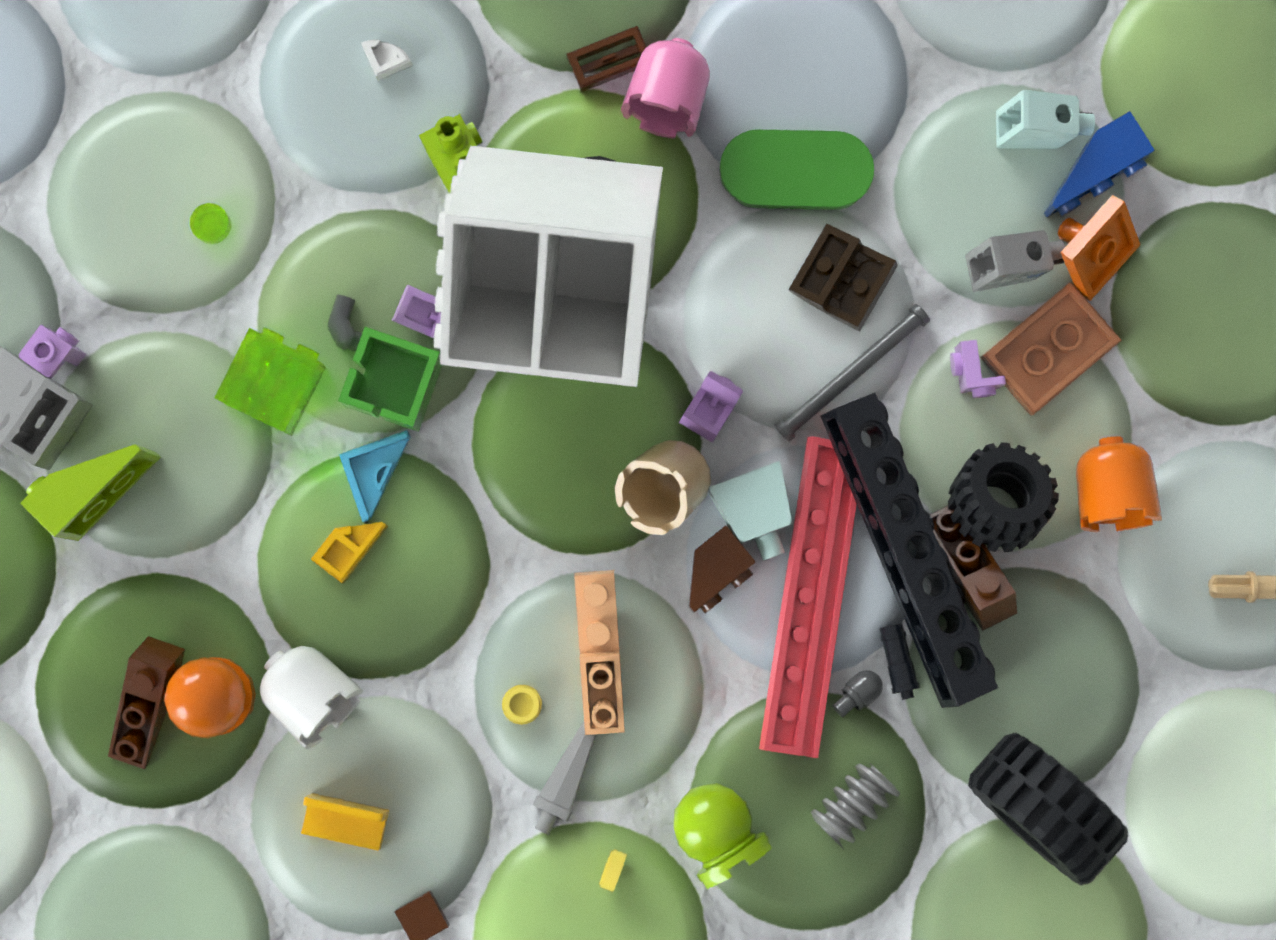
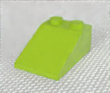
[20,444,161,541]

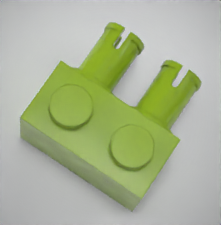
[419,114,483,193]

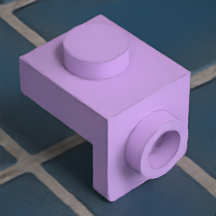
[392,285,441,338]
[19,325,86,378]
[950,340,1006,398]
[679,371,743,443]

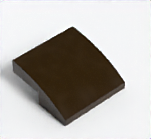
[788,224,898,332]

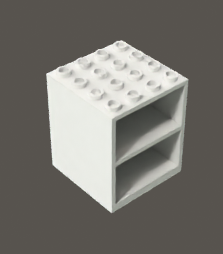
[434,146,663,387]

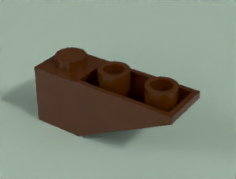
[930,506,1017,631]
[108,636,185,769]

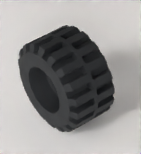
[948,442,1059,552]

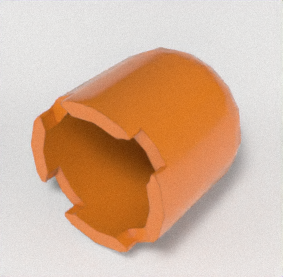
[1076,436,1162,532]

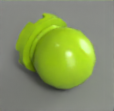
[673,783,772,889]

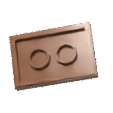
[980,282,1122,416]

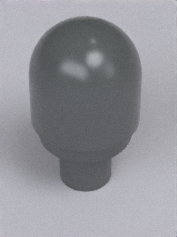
[832,670,883,718]

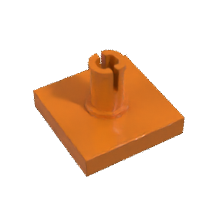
[1058,195,1141,301]

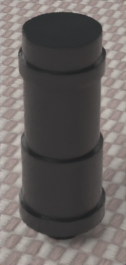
[879,624,920,700]

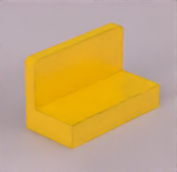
[301,793,389,851]

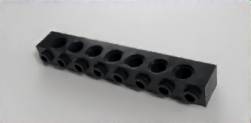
[820,393,998,708]

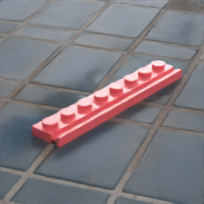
[759,436,857,758]

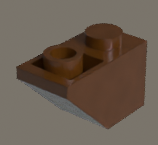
[688,525,756,614]

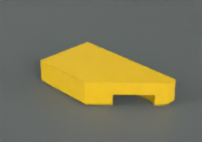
[311,522,388,583]

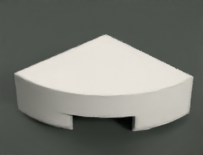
[361,39,413,81]

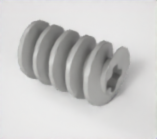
[811,763,900,848]

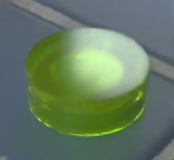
[190,203,231,244]

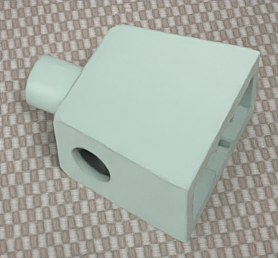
[996,90,1095,149]
[708,461,792,561]

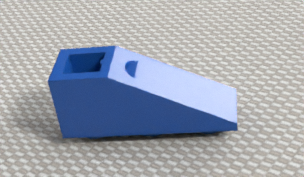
[1044,111,1155,218]

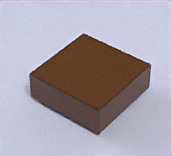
[394,890,450,940]

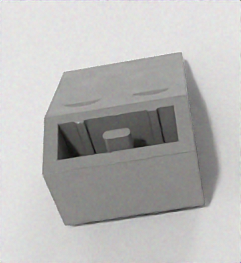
[0,346,93,470]

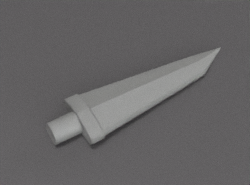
[533,722,597,835]

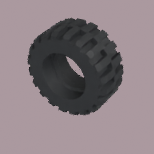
[968,733,1128,886]

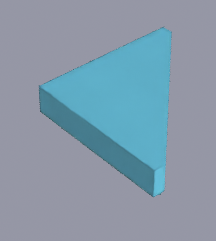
[339,430,411,523]

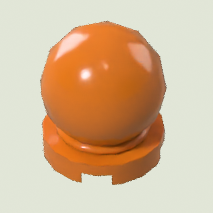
[164,657,256,738]

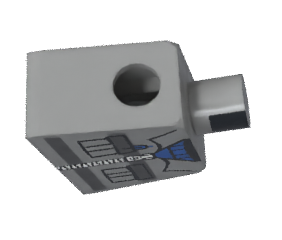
[965,230,1065,292]

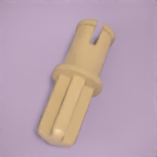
[1208,571,1276,603]

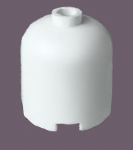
[260,646,363,749]

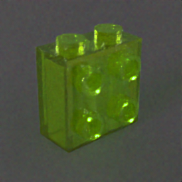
[214,327,326,436]

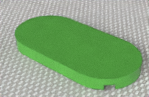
[719,129,874,210]

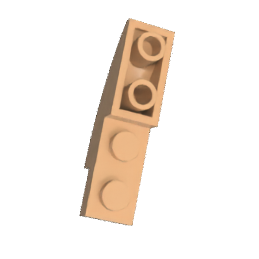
[574,570,625,735]

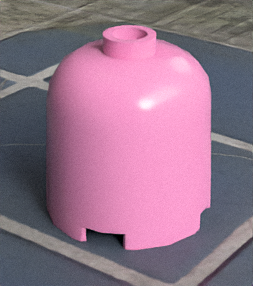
[621,38,710,139]

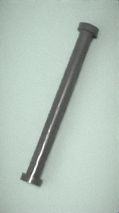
[774,304,930,442]

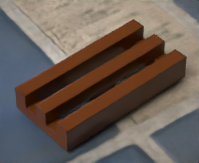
[567,26,646,92]

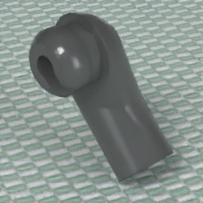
[328,294,362,352]

